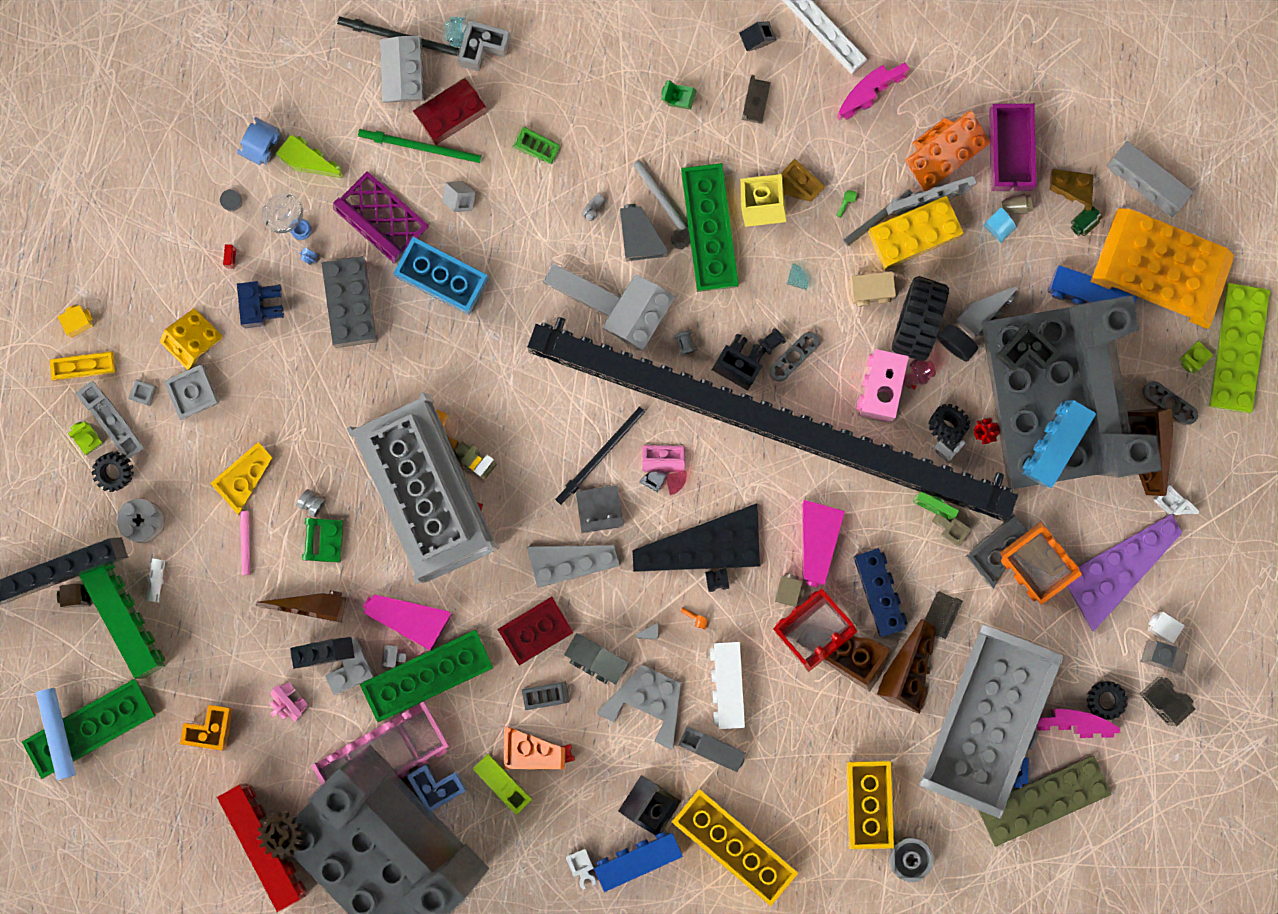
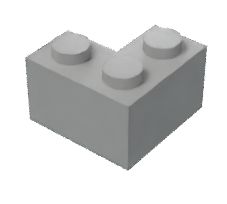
[458,20,511,71]
[325,638,375,695]

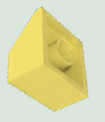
[740,174,787,227]

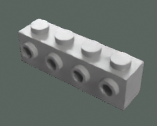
[1107,141,1193,217]

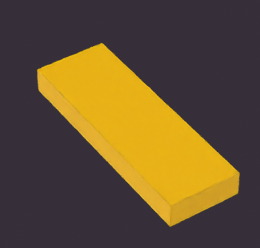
[49,351,116,381]

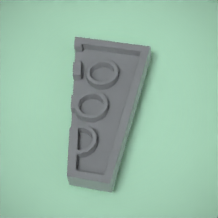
[886,176,976,216]
[527,545,619,588]

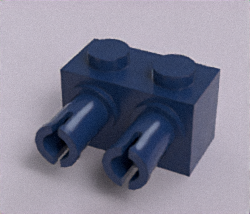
[237,281,284,328]

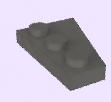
[966,515,1028,588]

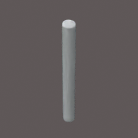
[633,160,687,232]

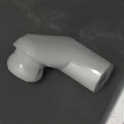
[582,193,605,221]

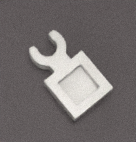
[566,848,596,889]

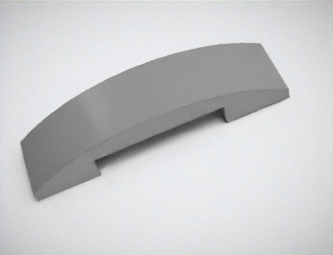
[76,380,144,460]

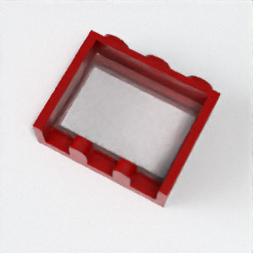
[773,588,858,672]

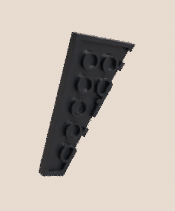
[632,503,760,572]

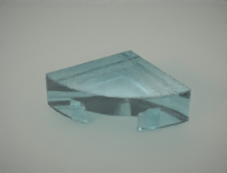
[787,263,808,290]

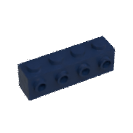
[853,548,908,637]

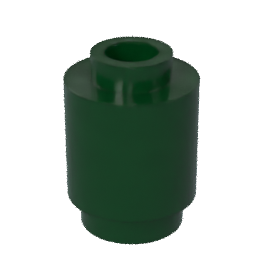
[1071,206,1102,236]

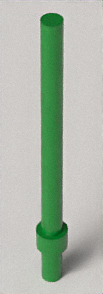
[358,129,482,163]

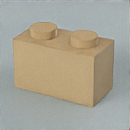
[849,272,896,307]

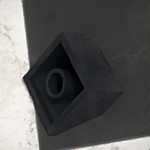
[618,775,681,835]

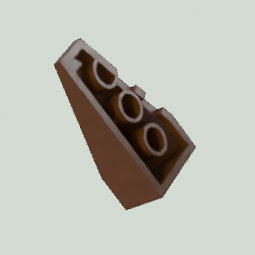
[1127,408,1173,496]
[256,590,347,623]
[877,619,936,714]
[796,625,890,692]

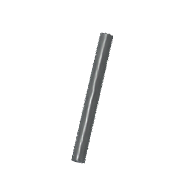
[843,189,913,246]

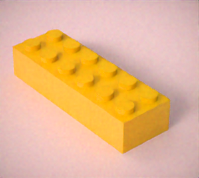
[671,788,798,906]

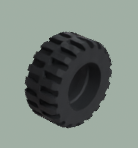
[892,276,949,361]

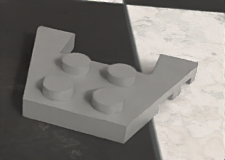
[597,665,681,750]

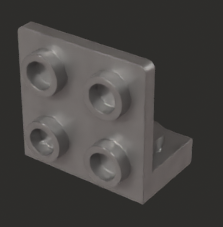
[576,485,624,533]

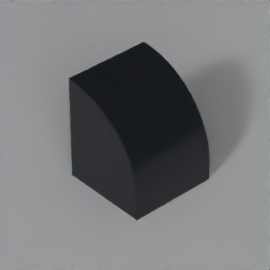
[739,21,776,52]

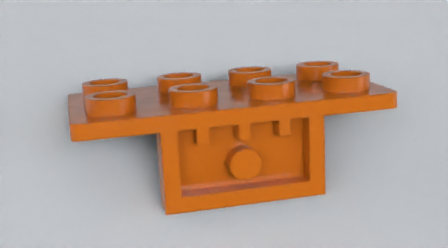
[905,110,990,192]

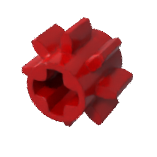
[974,418,1000,445]

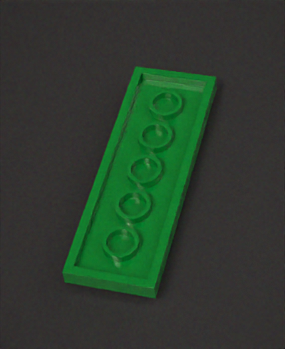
[681,163,739,292]
[360,630,494,723]
[22,679,156,779]

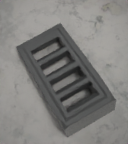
[521,681,569,710]

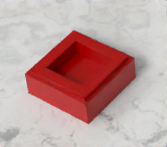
[223,244,236,269]

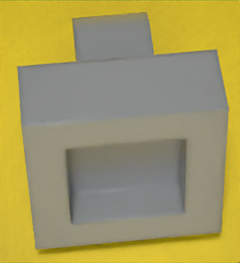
[382,645,406,668]

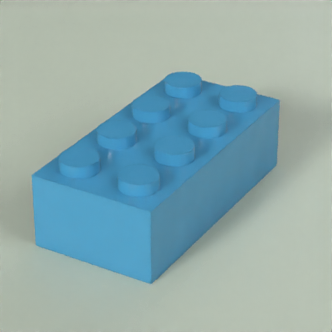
[393,237,489,316]
[1022,400,1096,488]

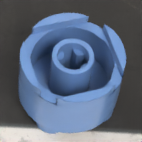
[237,117,281,166]

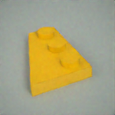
[210,442,273,515]

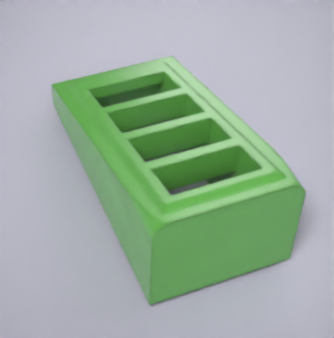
[512,126,560,164]

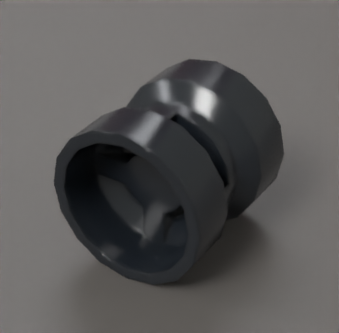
[705,568,730,592]

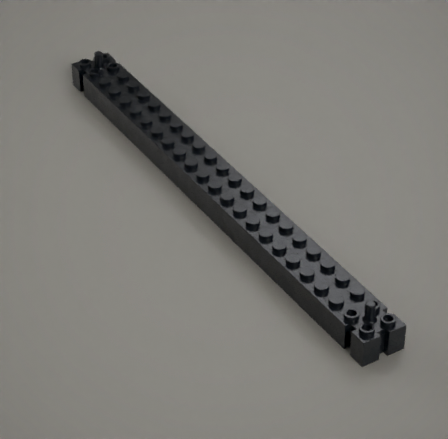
[527,317,1018,522]

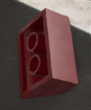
[413,78,487,145]

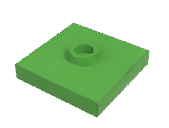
[913,491,959,520]

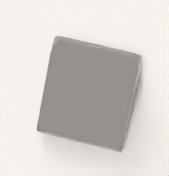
[636,623,658,639]

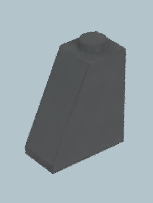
[620,204,667,261]
[1141,641,1188,675]
[679,726,746,772]

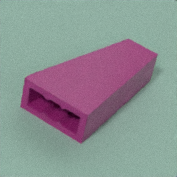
[801,500,845,588]
[363,594,452,651]

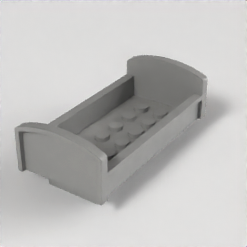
[347,392,500,584]
[919,624,1064,819]

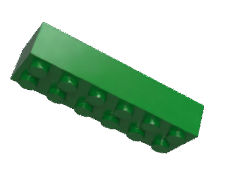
[79,563,165,679]

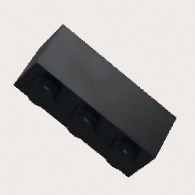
[290,637,355,669]

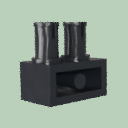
[711,334,766,391]

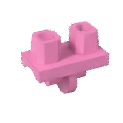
[270,682,308,722]

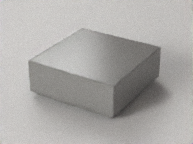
[128,379,157,406]

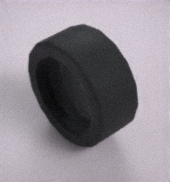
[937,324,978,362]

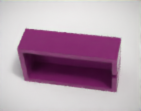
[989,103,1037,191]

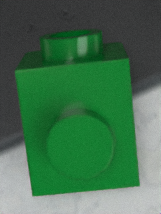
[661,80,697,110]

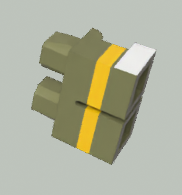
[455,441,497,481]

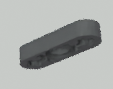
[770,332,819,382]
[1142,381,1198,425]

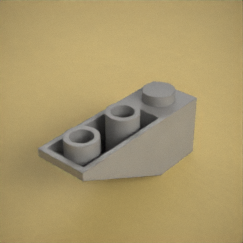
[955,287,1018,338]

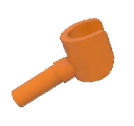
[680,607,708,629]

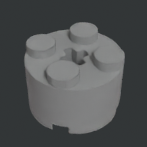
[117,499,165,543]
[888,837,934,882]

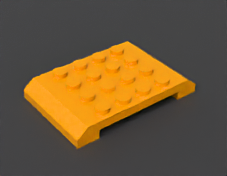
[1090,208,1235,329]

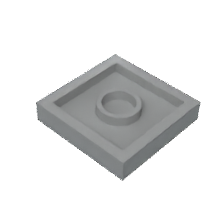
[164,364,219,420]

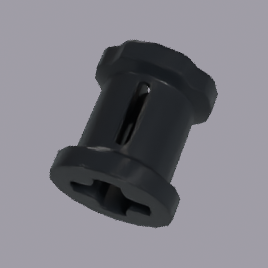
[758,327,786,355]

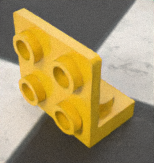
[159,308,223,370]

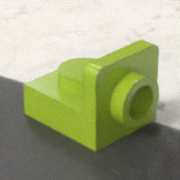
[1179,341,1213,374]
[68,421,104,456]

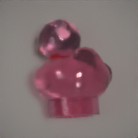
[903,359,936,390]

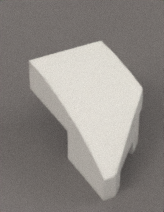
[1153,485,1199,515]

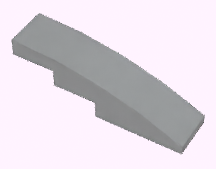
[543,264,620,316]

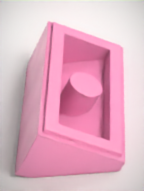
[642,445,685,472]

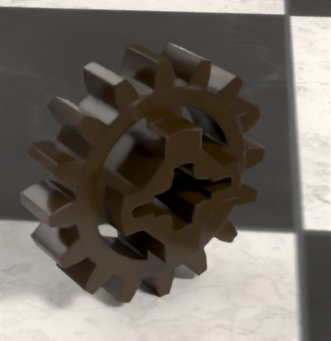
[257,811,305,859]

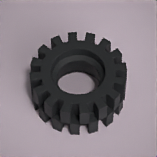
[929,404,970,444]
[92,451,134,492]
[1086,681,1128,720]

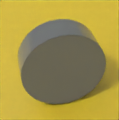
[220,189,242,211]

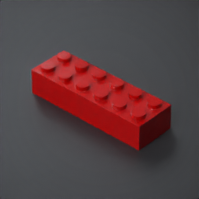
[217,783,306,912]

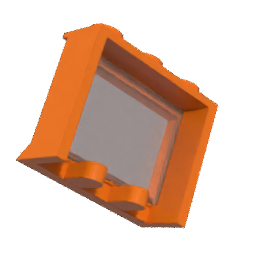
[1000,520,1082,605]

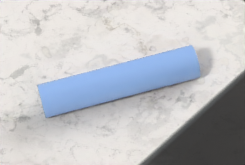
[36,688,76,780]

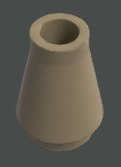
[1002,194,1033,214]

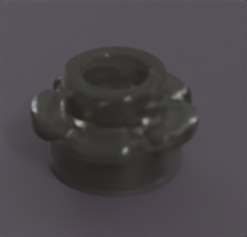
[671,229,691,249]

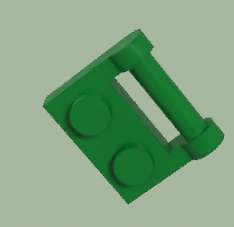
[302,518,343,563]

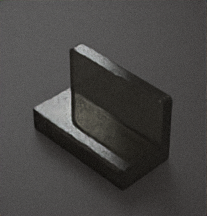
[742,74,771,124]
[924,591,963,640]

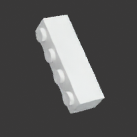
[710,642,745,729]

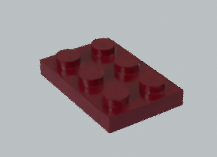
[497,597,574,666]

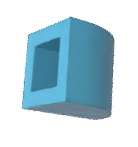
[983,207,1016,243]

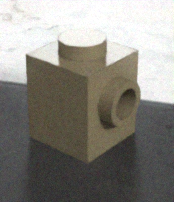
[775,574,805,607]

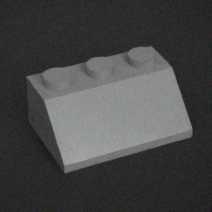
[380,36,424,103]
[602,274,675,350]

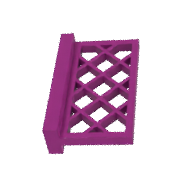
[333,171,429,264]

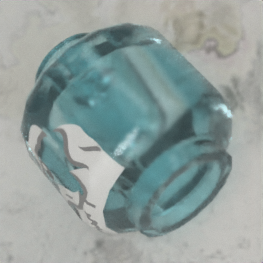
[443,16,469,47]

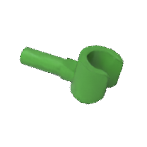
[836,190,857,218]

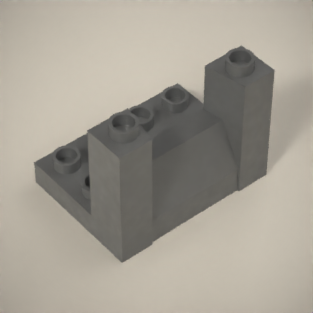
[981,295,1162,489]
[279,745,490,914]

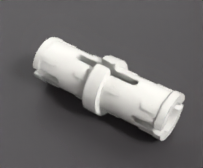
[145,559,166,602]

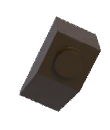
[57,583,90,608]

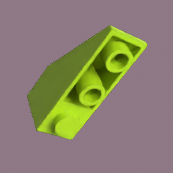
[276,134,343,178]
[473,754,533,815]

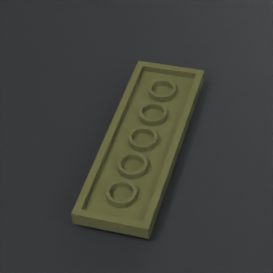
[978,755,1112,847]

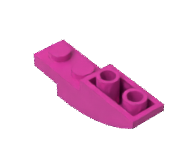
[837,62,909,120]
[1036,709,1120,738]

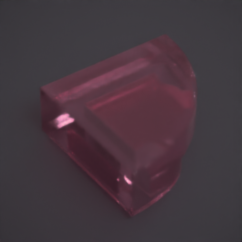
[666,471,687,496]

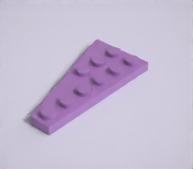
[1062,514,1182,631]

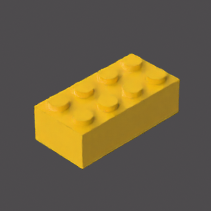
[868,196,964,271]
[846,761,894,849]

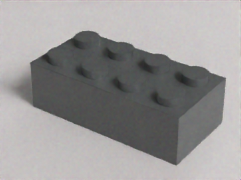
[321,256,377,348]

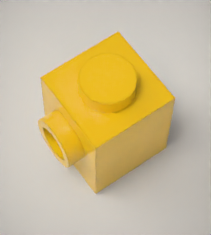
[57,305,94,338]

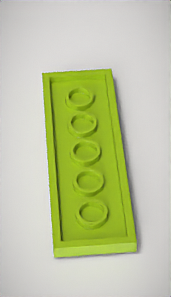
[1209,283,1270,414]

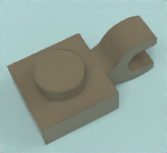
[932,514,972,547]

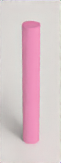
[240,511,251,575]

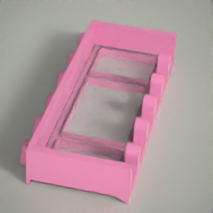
[311,701,450,785]

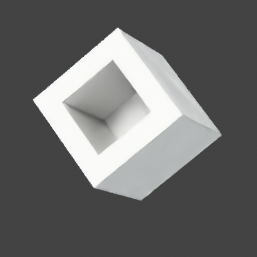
[1148,612,1185,644]

